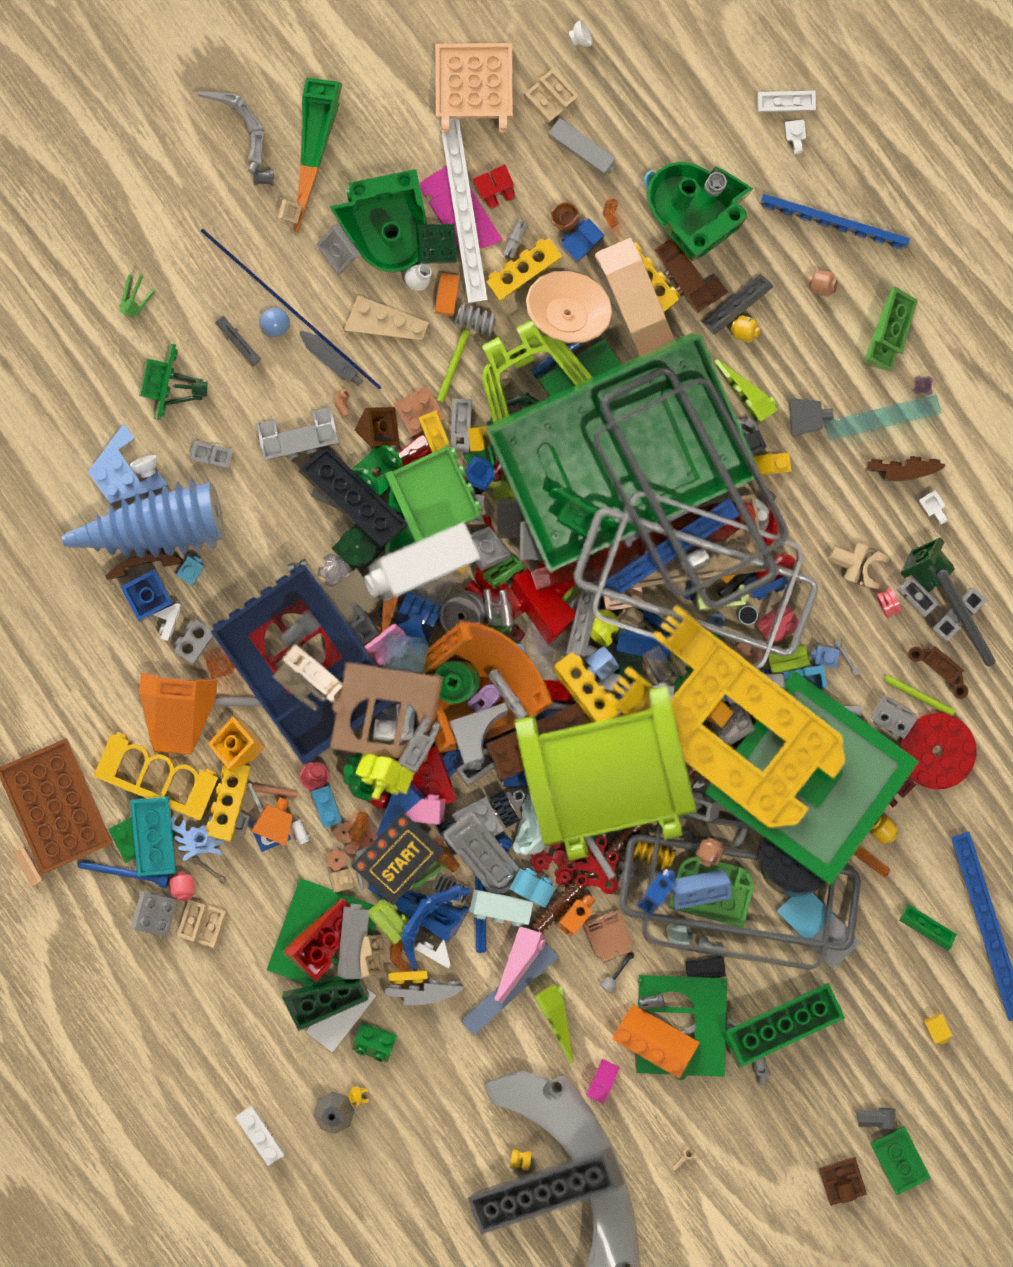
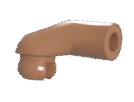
[334,389,351,418]

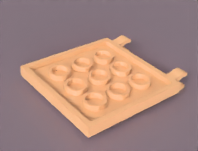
[436,43,513,133]

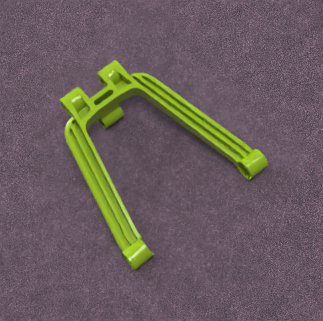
[482,320,593,423]

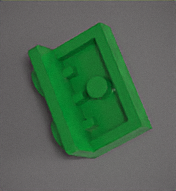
[352,1022,397,1062]

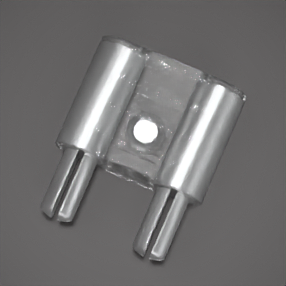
[483,589,514,627]

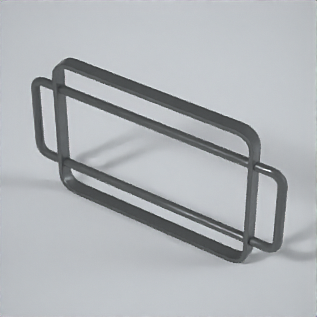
[593,367,788,610]
[619,815,861,970]

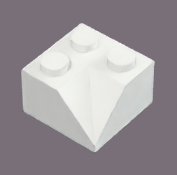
[373,704,415,745]

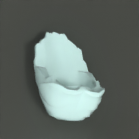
[513,793,546,855]

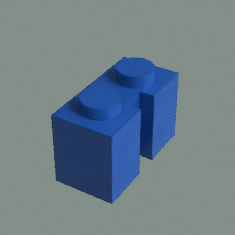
[561,219,605,264]

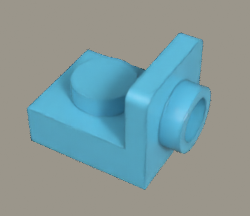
[176,555,205,586]

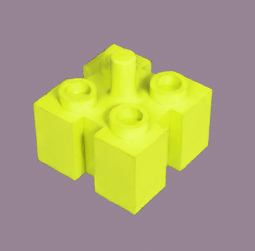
[355,753,414,800]

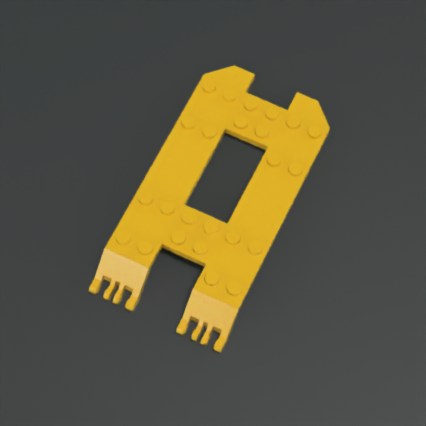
[604,605,845,827]

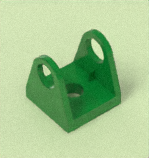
[351,445,403,496]

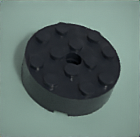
[757,837,826,897]

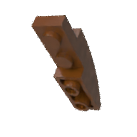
[865,456,945,481]

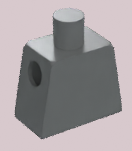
[789,398,834,437]

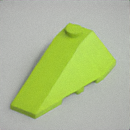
[713,359,778,425]

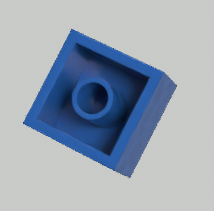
[121,569,174,622]

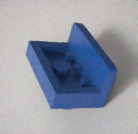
[745,576,788,600]

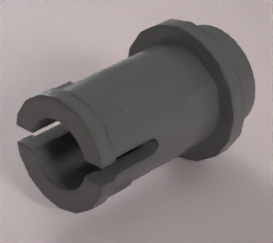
[640,993,664,1010]

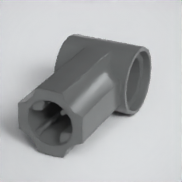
[280,611,321,649]
[857,1108,896,1129]

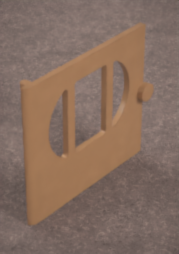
[330,663,443,762]

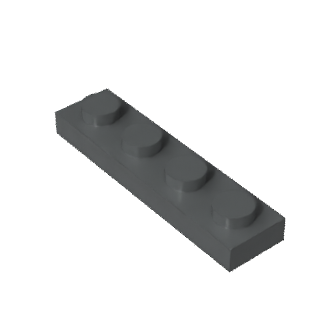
[702,274,773,335]

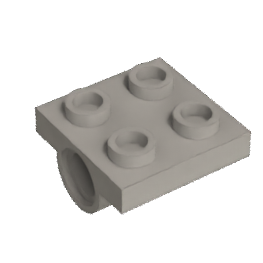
[131,891,177,937]

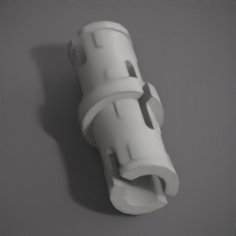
[502,219,529,259]

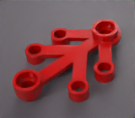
[565,836,619,894]

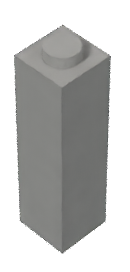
[548,118,616,176]
[337,904,369,979]

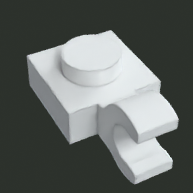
[784,120,806,155]
[919,490,948,526]

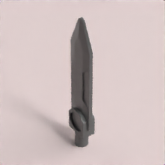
[299,331,363,387]

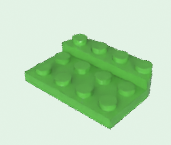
[668,856,754,927]

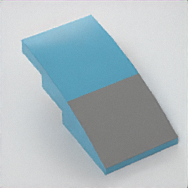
[777,893,861,969]

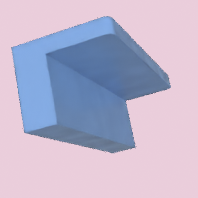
[671,870,731,910]

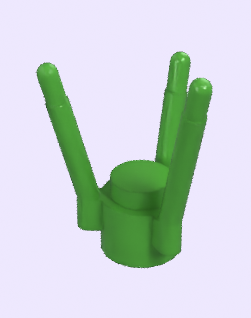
[119,274,154,318]

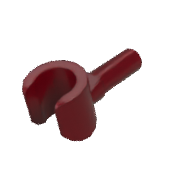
[511,624,525,641]

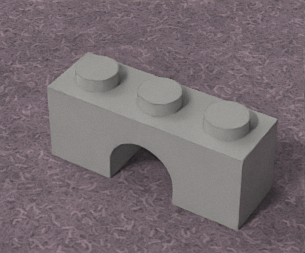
[931,587,987,642]

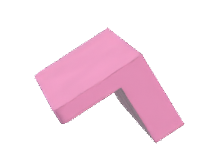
[365,624,413,667]

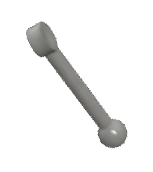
[835,640,860,675]

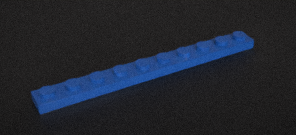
[950,831,1013,1021]

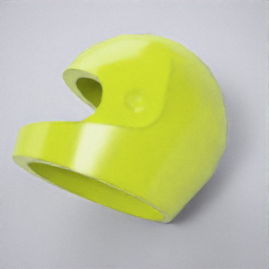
[590,609,619,648]

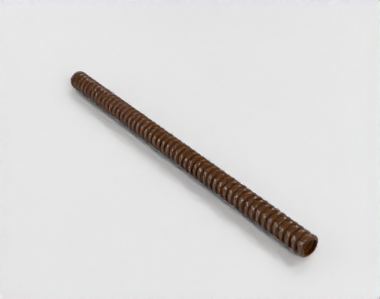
[531,713,753,934]

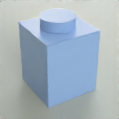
[586,646,620,682]

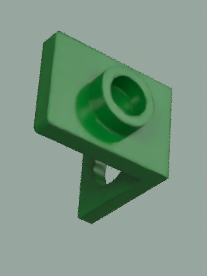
[465,446,495,467]

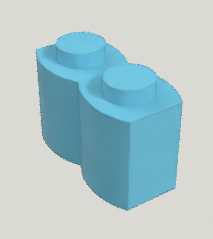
[509,868,556,908]

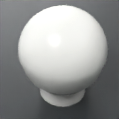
[404,264,432,291]

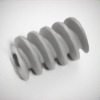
[454,303,496,337]

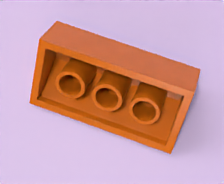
[612,1004,700,1078]

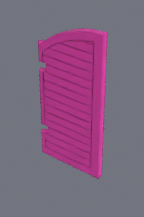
[419,166,503,248]

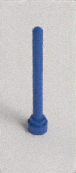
[78,861,169,888]

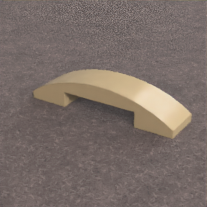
[283,645,342,703]

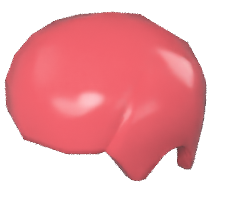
[299,760,330,791]

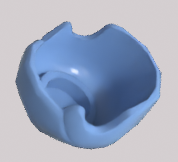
[260,308,290,338]

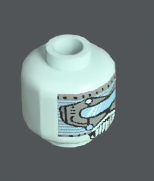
[666,924,693,945]

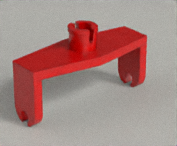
[475,567,526,620]

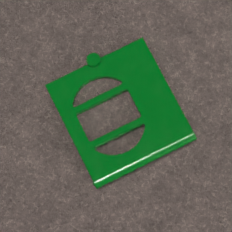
[267,878,377,988]
[636,975,728,1080]

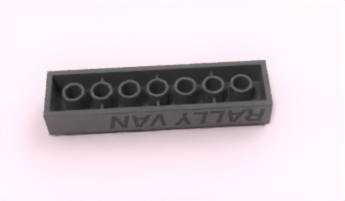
[467,1147,625,1234]

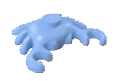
[172,815,224,861]

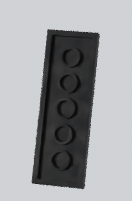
[299,446,408,550]

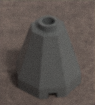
[313,1092,355,1134]

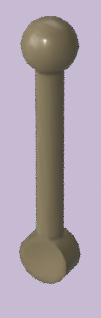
[192,857,226,884]

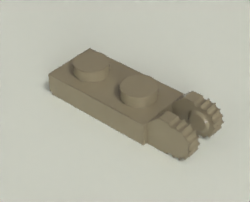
[273,662,326,711]

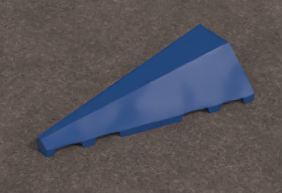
[368,884,469,943]

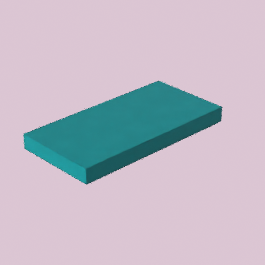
[130,796,177,877]

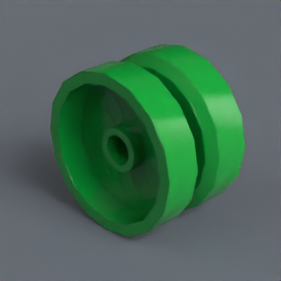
[434,660,480,704]

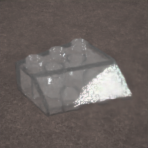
[525,617,583,681]

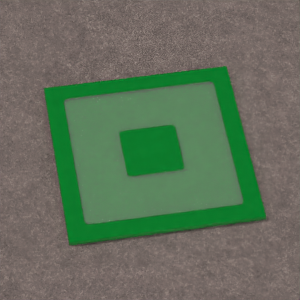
[705,671,919,886]

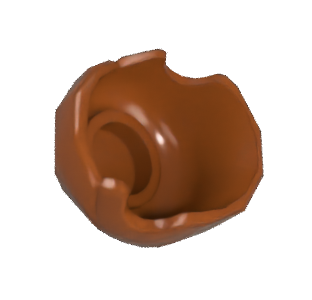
[551,202,580,231]

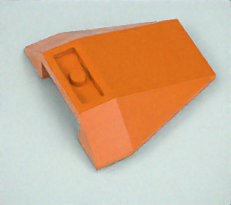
[139,673,218,755]

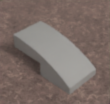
[189,440,233,468]

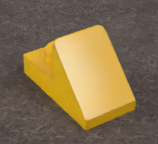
[753,453,792,475]

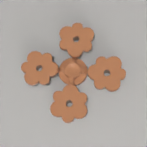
[326,822,379,877]

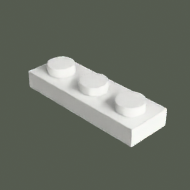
[758,91,816,112]

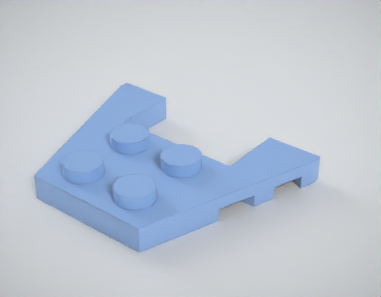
[88,424,168,504]

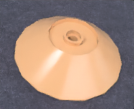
[526,271,613,343]

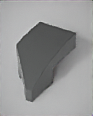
[351,605,381,645]

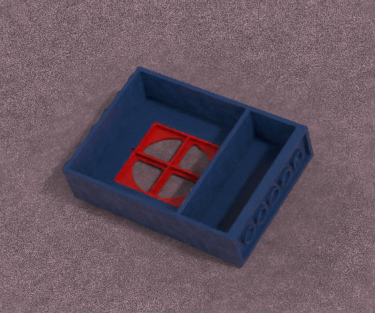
[210,564,395,765]

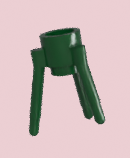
[164,373,208,405]

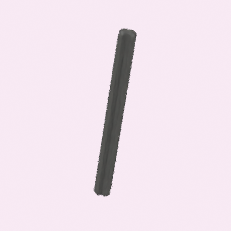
[936,569,996,667]

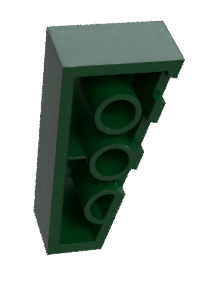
[282,979,369,1031]

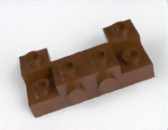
[654,238,729,314]

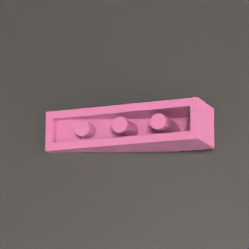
[495,927,546,1003]

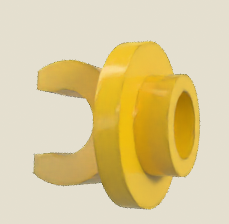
[349,1087,369,1106]

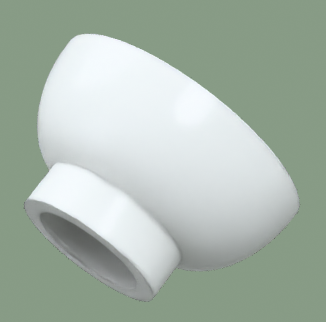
[569,20,592,47]
[130,455,157,478]

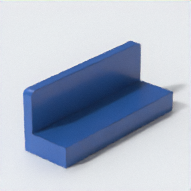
[615,628,671,661]

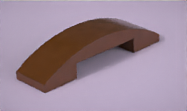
[106,554,183,580]

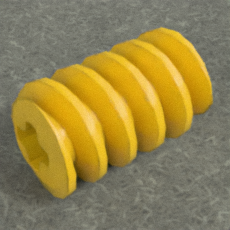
[633,841,676,871]

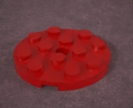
[899,713,977,790]

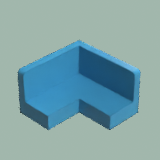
[782,665,827,689]

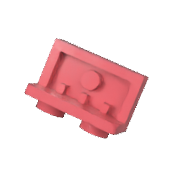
[755,604,799,645]

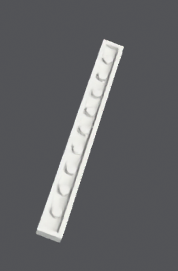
[440,119,487,304]

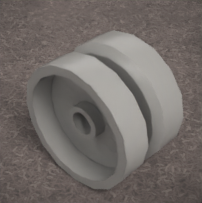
[440,590,487,632]

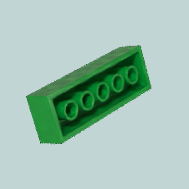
[722,983,845,1068]

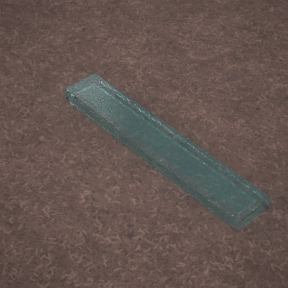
[825,395,941,441]

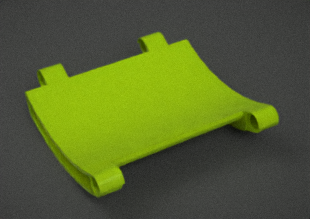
[515,686,697,861]

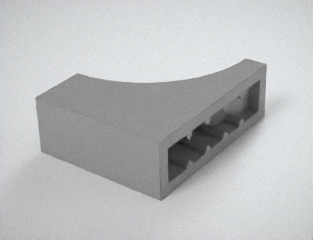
[450,703,508,769]

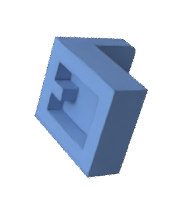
[811,645,840,669]

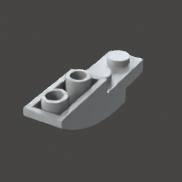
[385,979,463,1005]

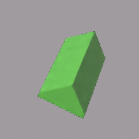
[863,287,917,371]

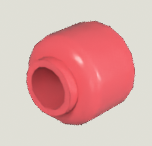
[169,871,196,901]

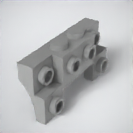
[256,406,339,461]

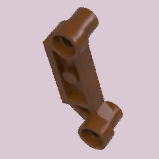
[908,646,968,699]

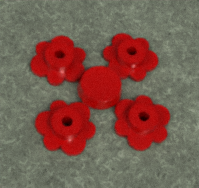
[530,842,591,887]

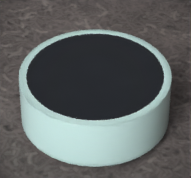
[738,606,758,625]

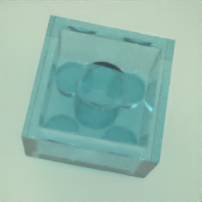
[382,634,428,674]

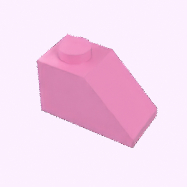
[405,795,445,824]

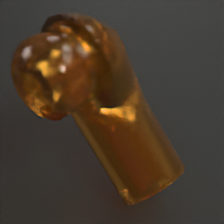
[603,199,619,228]
[389,942,408,971]

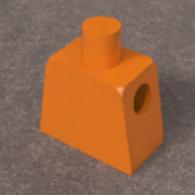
[250,797,293,846]
[555,894,596,937]

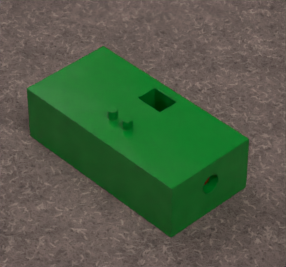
[539,339,621,397]

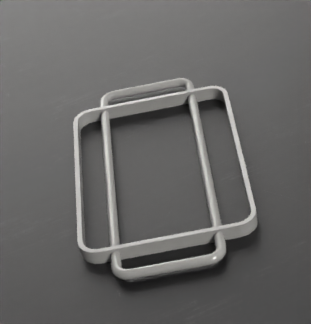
[574,491,818,669]

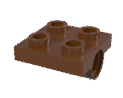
[818,1157,867,1206]

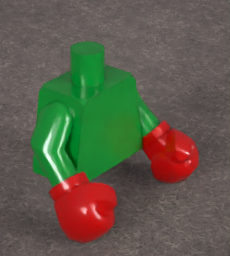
[343,752,399,809]

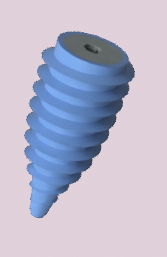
[62,478,224,558]

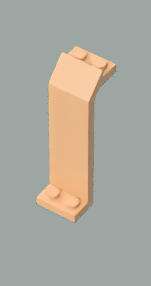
[595,238,675,356]

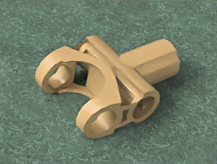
[828,543,890,589]

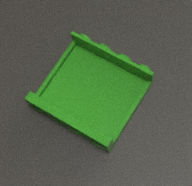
[385,445,483,543]

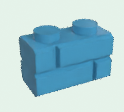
[311,785,342,828]

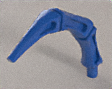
[401,884,470,971]

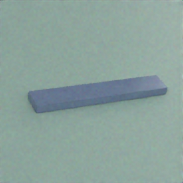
[461,943,559,1035]

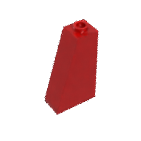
[510,569,576,645]

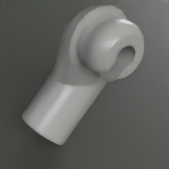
[698,936,724,956]

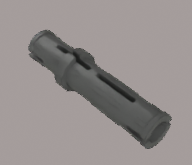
[215,316,261,367]

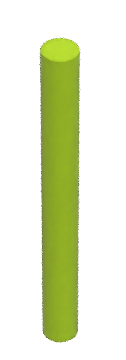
[436,329,470,403]
[884,675,955,716]

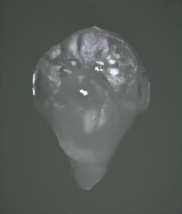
[317,554,351,587]

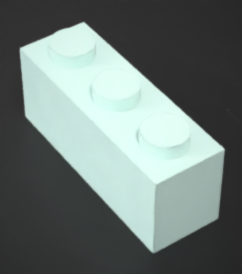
[469,889,533,927]

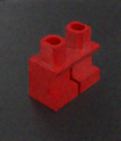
[472,164,516,210]

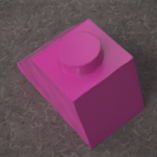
[586,1059,620,1104]

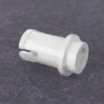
[291,819,310,845]

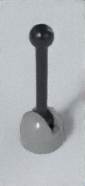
[600,952,634,994]

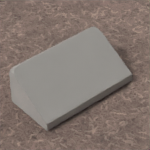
[520,520,540,560]

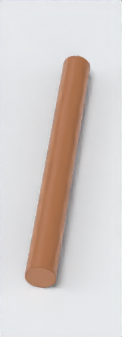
[221,778,297,798]

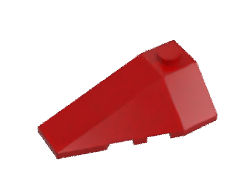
[283,899,351,981]

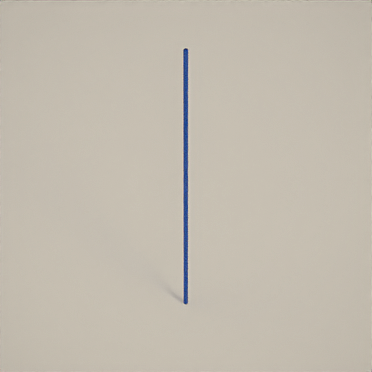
[201,229,381,389]

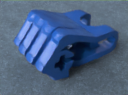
[395,592,442,658]

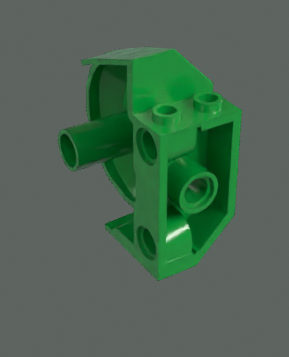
[646,161,753,262]
[330,169,427,273]

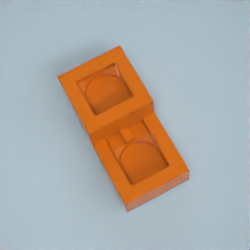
[435,273,460,316]

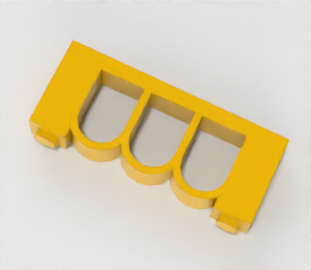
[93,732,220,820]

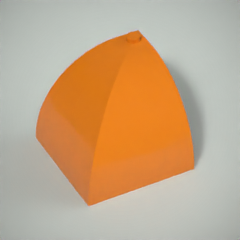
[408,622,553,752]

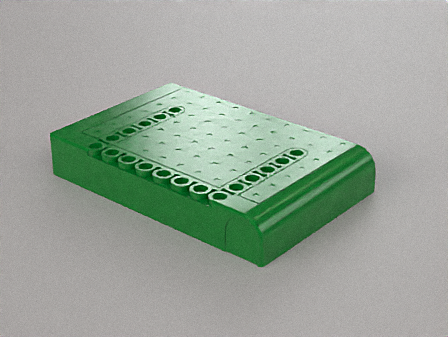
[486,333,760,572]

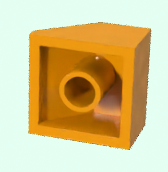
[208,717,266,770]

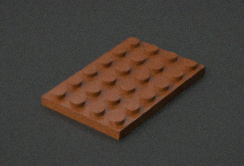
[0,738,113,874]

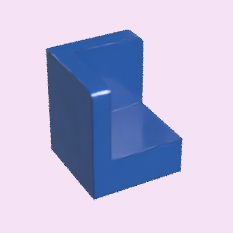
[465,456,495,490]

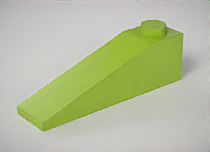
[535,983,573,1064]

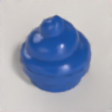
[495,832,512,852]

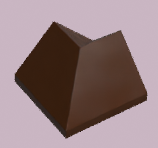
[354,407,400,449]

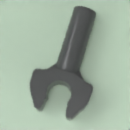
[682,830,714,850]

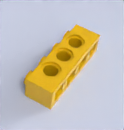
[486,238,562,303]
[634,242,679,313]
[552,652,620,723]
[206,765,251,843]

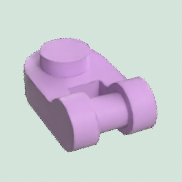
[467,684,501,713]

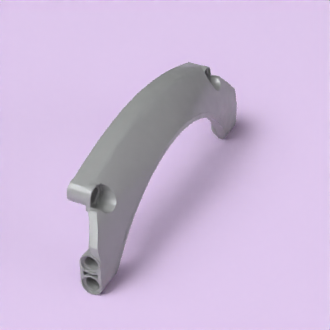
[484,1071,640,1267]

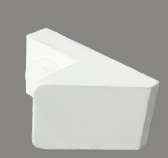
[153,603,182,641]
[415,940,451,969]

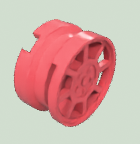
[876,588,902,619]

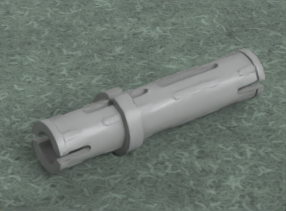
[488,669,529,720]

